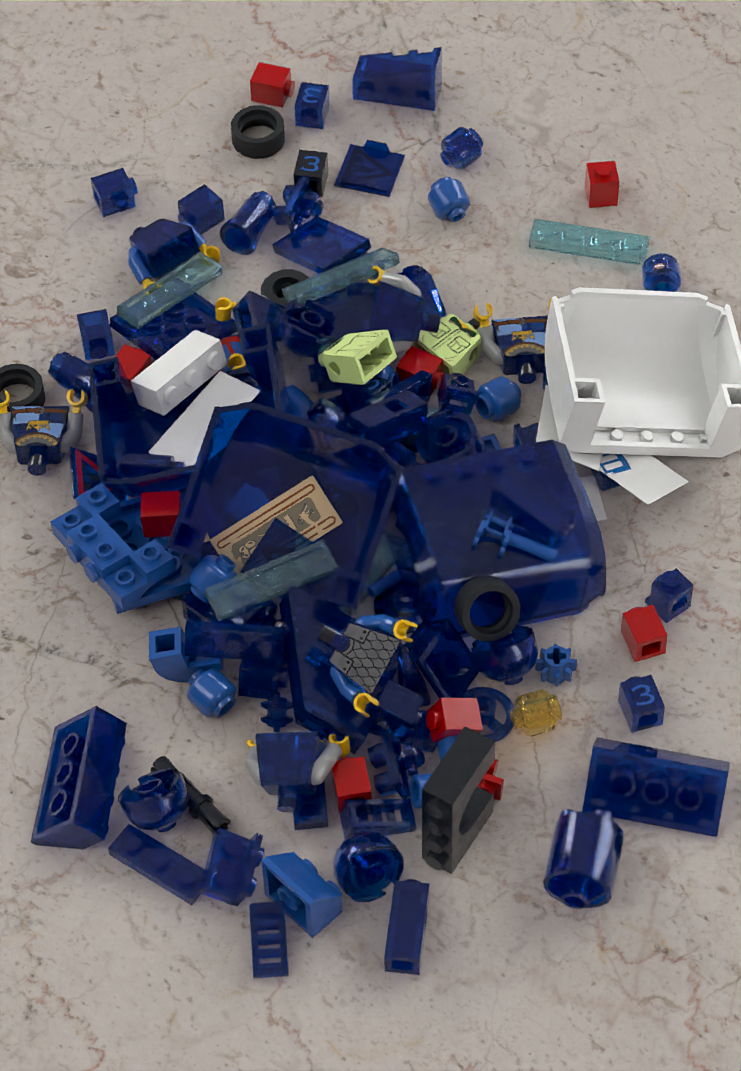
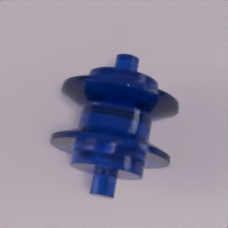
[260,692,294,732]

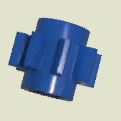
[535,644,577,687]

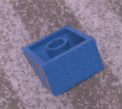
[261,852,343,938]

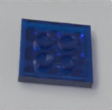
[110,278,237,360]

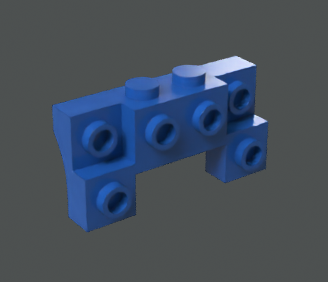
[50,483,176,611]

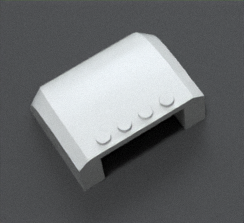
[545,287,741,458]

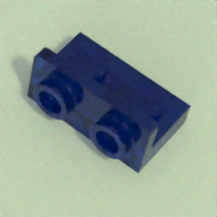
[199,828,264,907]

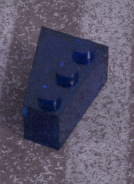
[352,47,442,111]

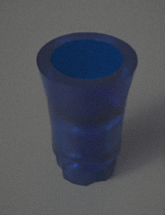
[219,191,276,255]
[48,352,117,412]

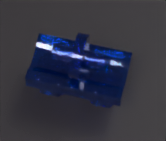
[272,177,324,234]
[367,730,426,799]

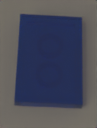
[272,216,372,277]

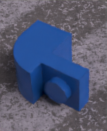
[149,626,223,683]

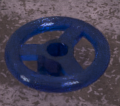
[456,687,516,742]

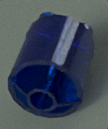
[543,809,624,909]

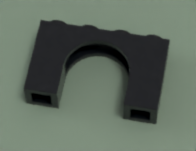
[422,726,495,874]

